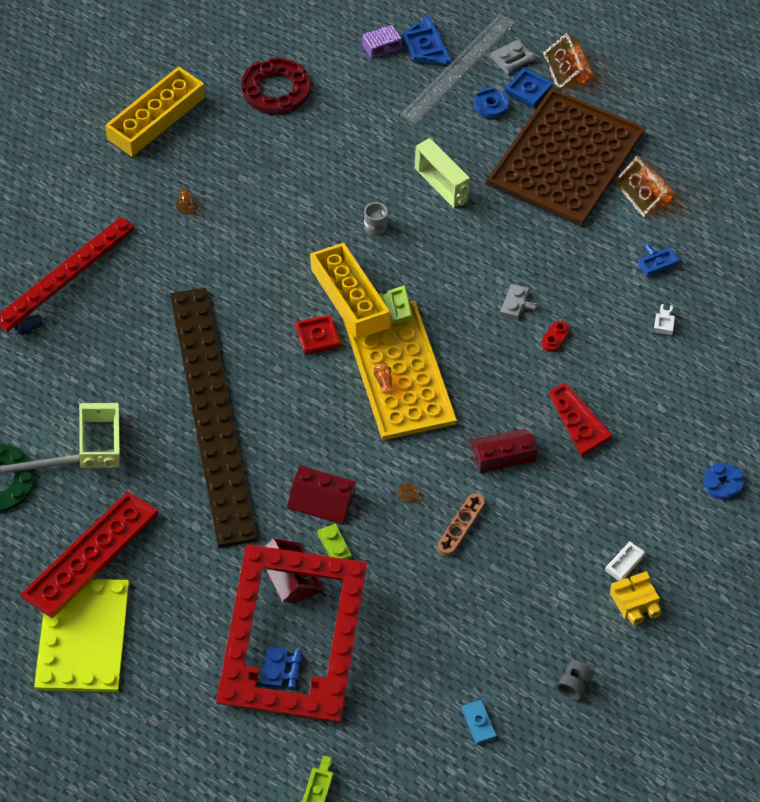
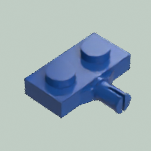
[638,243,679,277]

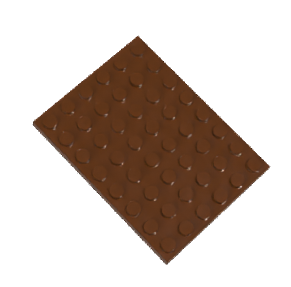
[486,88,645,226]

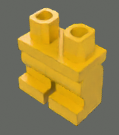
[610,571,661,626]

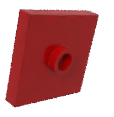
[295,314,341,355]

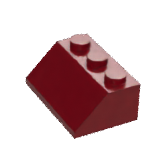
[469,429,537,473]
[287,465,356,525]
[265,538,325,603]

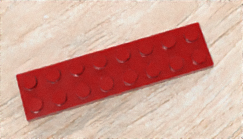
[21,491,158,618]

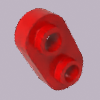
[541,321,570,353]

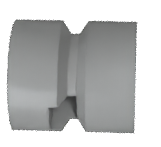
[364,202,388,235]

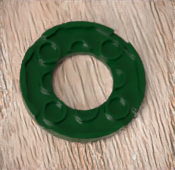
[0,444,35,513]

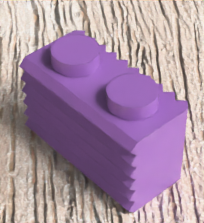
[362,25,402,59]

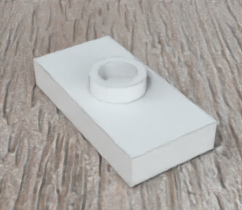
[605,541,646,581]

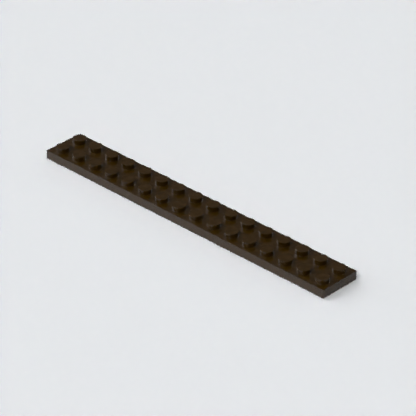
[170,288,257,548]

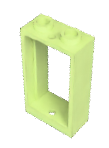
[415,138,470,208]
[79,403,119,468]

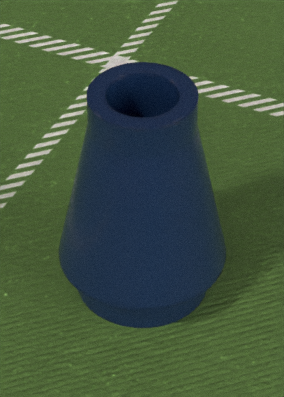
[14,314,43,335]

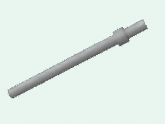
[0,449,114,474]

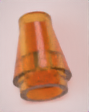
[176,188,194,214]
[373,363,393,393]

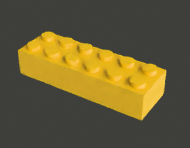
[105,66,205,157]
[310,243,391,340]

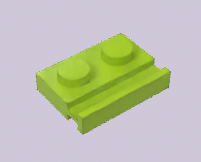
[379,285,414,325]

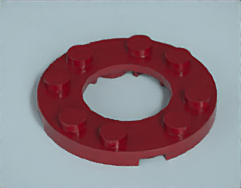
[241,57,311,114]

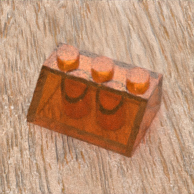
[542,32,595,91]
[614,156,678,218]

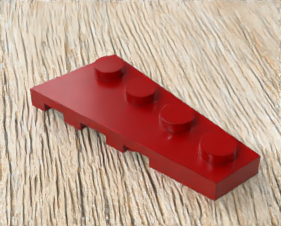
[549,383,612,457]

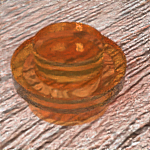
[398,483,418,502]

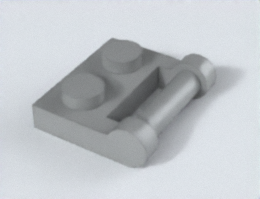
[490,40,536,75]

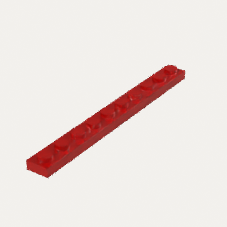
[0,217,134,333]

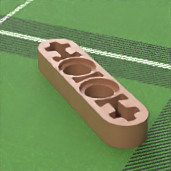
[438,493,484,557]

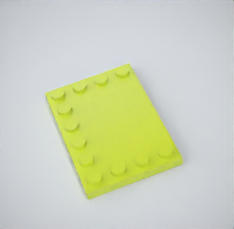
[34,579,129,693]

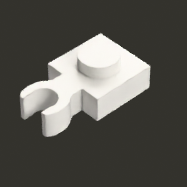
[653,304,675,335]

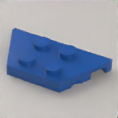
[402,15,451,65]

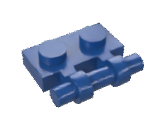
[261,646,303,690]

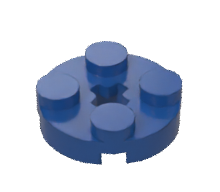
[474,88,509,119]
[704,462,744,500]

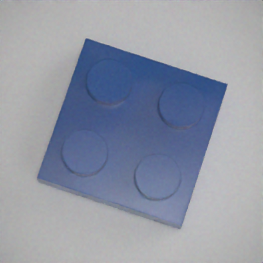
[505,68,553,108]

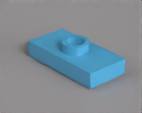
[461,700,496,745]

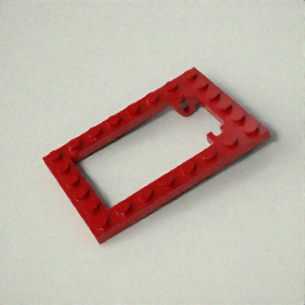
[216,544,367,723]

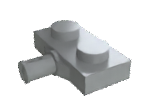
[500,284,537,320]

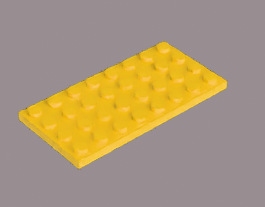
[343,301,457,441]

